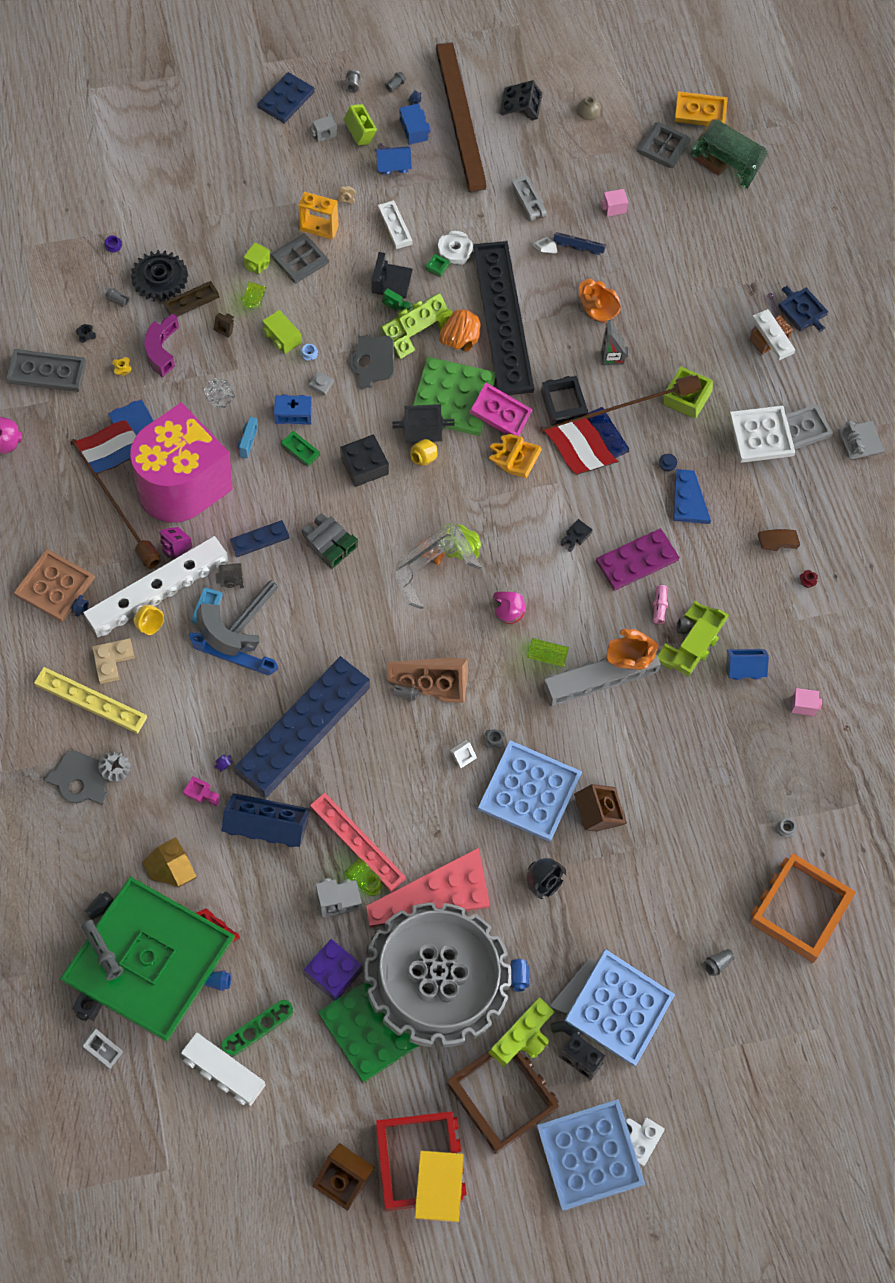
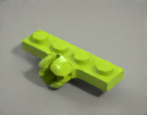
[488,997,555,1067]

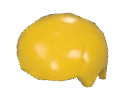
[133,604,164,635]

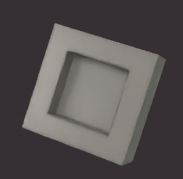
[309,371,334,396]

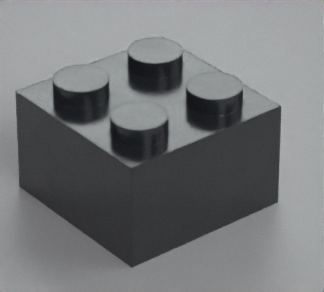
[340,434,389,487]

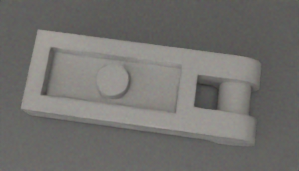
[511,176,547,221]

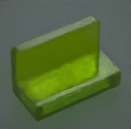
[527,638,569,667]

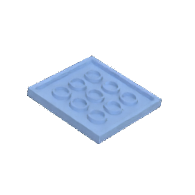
[478,740,582,842]
[564,949,675,1067]
[537,1099,646,1211]

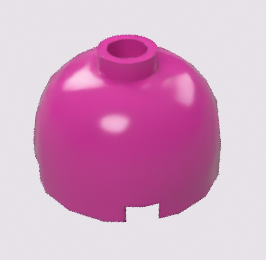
[0,417,22,454]

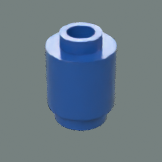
[510,959,529,992]

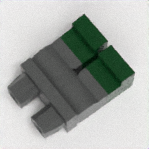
[302,513,358,569]

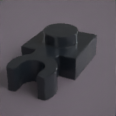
[561,519,593,552]

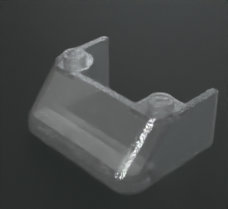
[394,523,482,610]

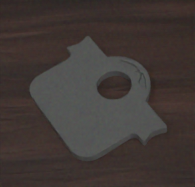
[350,334,395,389]
[45,750,112,805]

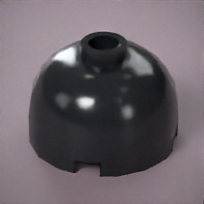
[526,858,567,899]

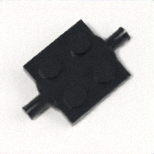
[392,404,455,443]

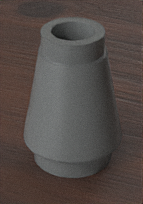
[704,949,735,976]

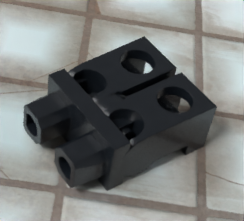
[558,1032,606,1080]

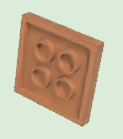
[14,549,95,623]

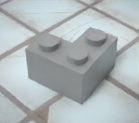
[316,878,362,918]

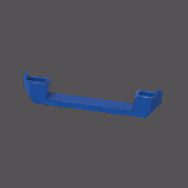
[189,632,278,675]

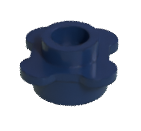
[72,595,89,617]

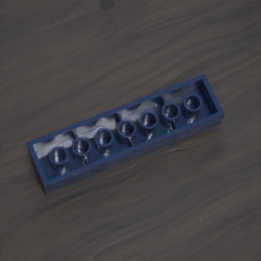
[235,656,370,799]

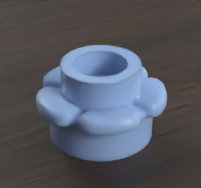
[300,344,318,361]

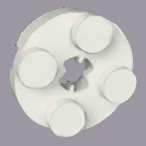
[438,231,473,265]

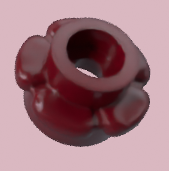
[800,570,818,588]

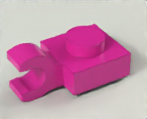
[183,776,221,806]

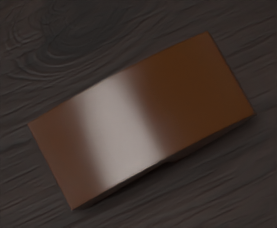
[757,529,800,551]

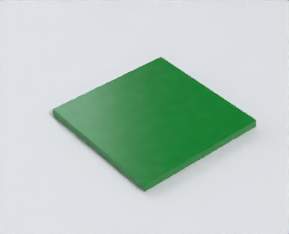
[60,876,235,1043]

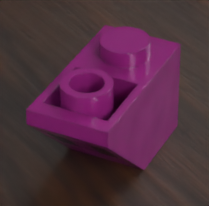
[159,527,193,559]

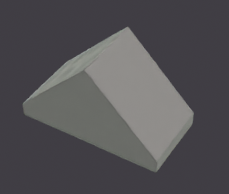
[81,1028,124,1069]

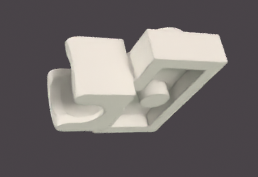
[626,1118,665,1167]

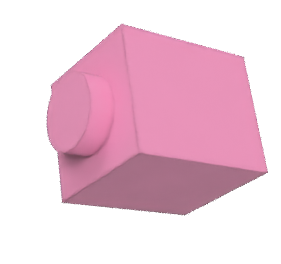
[601,189,629,216]
[791,688,822,716]

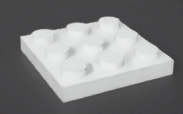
[729,406,795,463]

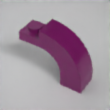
[144,314,179,378]

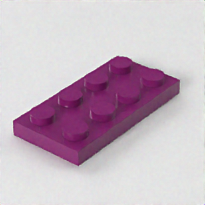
[596,528,680,591]

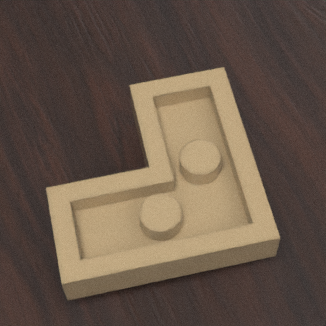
[92,638,135,684]

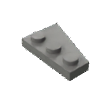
[549,958,597,1016]

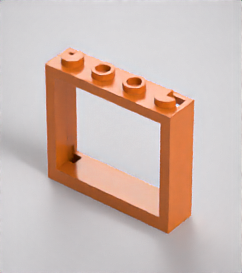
[750,853,856,963]

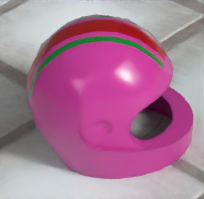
[493,592,526,624]

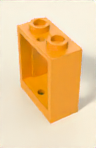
[298,191,338,240]

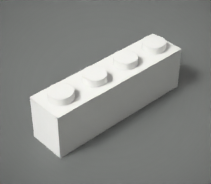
[181,1033,266,1106]

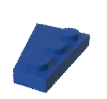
[673,469,711,524]

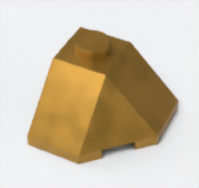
[142,837,197,887]

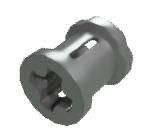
[344,69,361,93]

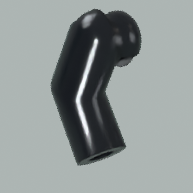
[551,1021,582,1037]

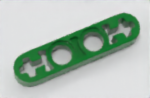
[222,1000,293,1057]

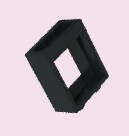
[541,376,588,426]

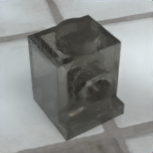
[215,563,244,589]

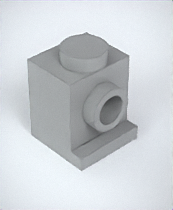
[310,113,337,142]

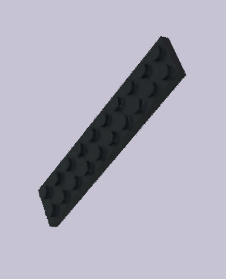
[473,241,534,395]

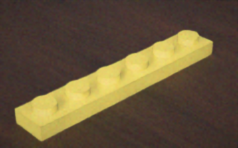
[34,667,147,734]

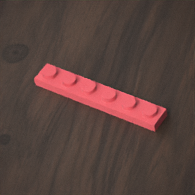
[310,793,406,892]

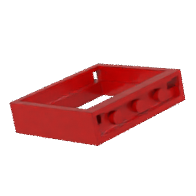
[376,1111,467,1212]

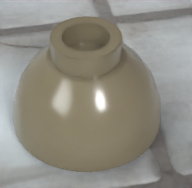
[577,96,600,120]

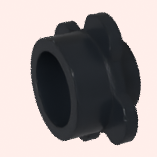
[76,324,96,343]

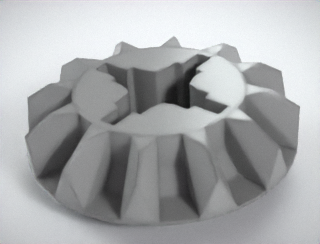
[98,751,131,782]

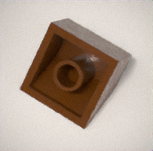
[574,784,627,832]
[312,1143,375,1211]

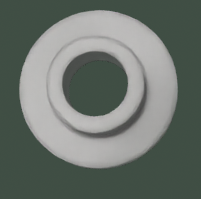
[777,818,797,838]

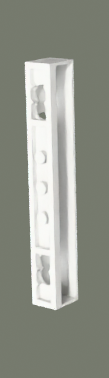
[83,536,228,637]

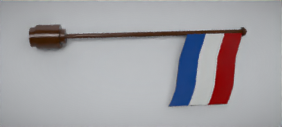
[70,420,161,569]

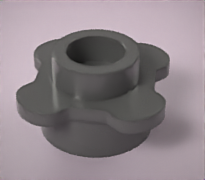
[485,729,504,749]

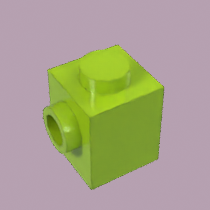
[243,242,271,275]

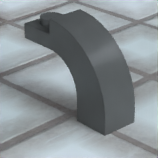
[197,604,259,656]

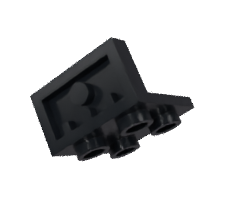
[500,80,543,120]
[372,252,413,299]

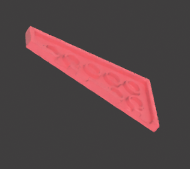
[366,848,490,928]

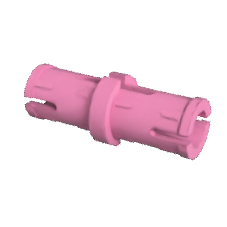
[653,585,668,624]

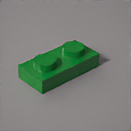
[281,431,320,467]

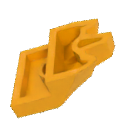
[489,434,542,479]

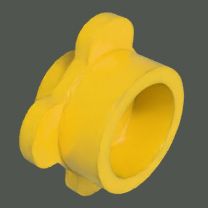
[112,357,132,376]

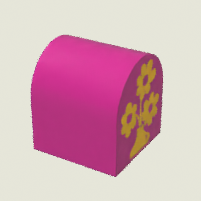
[131,402,233,522]

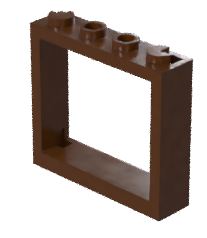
[446,1048,559,1154]

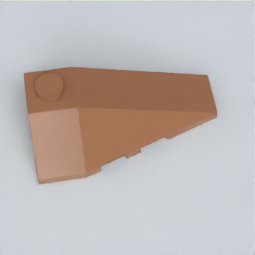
[387,658,468,703]

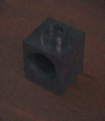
[72,993,102,1022]

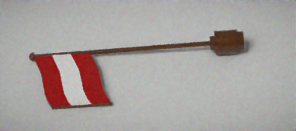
[540,375,701,475]

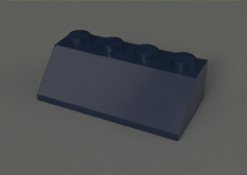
[221,793,310,847]

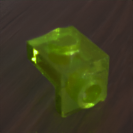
[240,281,267,309]

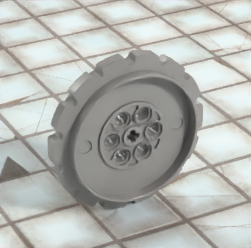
[364,902,511,1048]

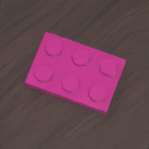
[469,383,532,436]

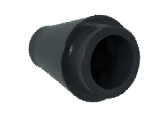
[84,891,114,920]

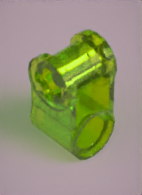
[344,858,382,896]

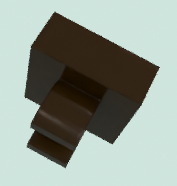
[213,313,234,338]

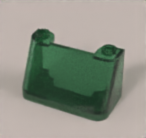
[690,119,768,189]

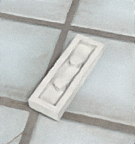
[378,200,413,249]
[752,309,795,360]

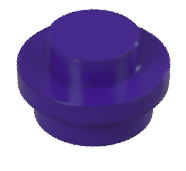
[104,235,122,252]
[214,754,233,772]

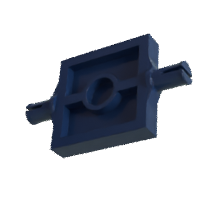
[778,285,828,333]

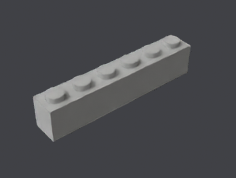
[543,654,661,707]

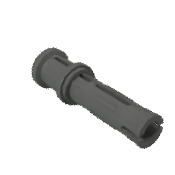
[81,920,124,980]

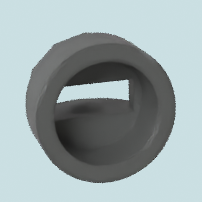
[677,618,692,633]

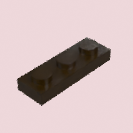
[163,281,219,317]

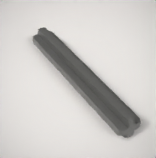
[228,580,278,634]

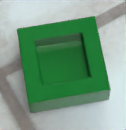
[425,254,450,278]

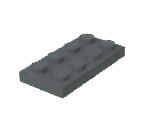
[6,349,86,392]

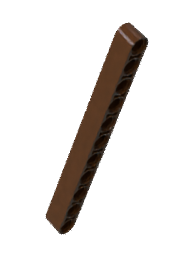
[436,42,486,192]

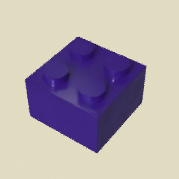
[303,939,363,1001]

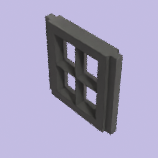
[637,122,691,168]
[271,233,329,284]

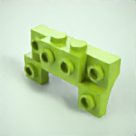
[378,293,453,359]
[658,600,729,677]

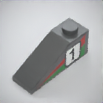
[601,320,628,365]

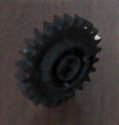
[131,250,188,302]

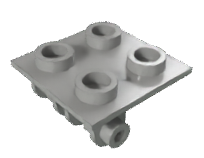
[838,421,885,460]

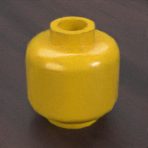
[410,439,438,466]

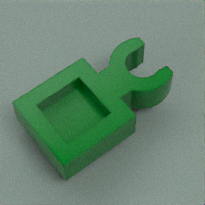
[382,288,412,311]

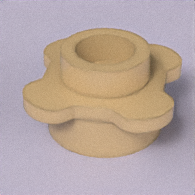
[338,186,355,204]

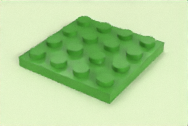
[413,357,496,436]

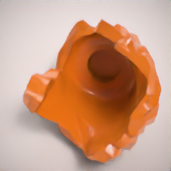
[579,278,621,323]
[439,309,481,352]
[606,629,659,670]

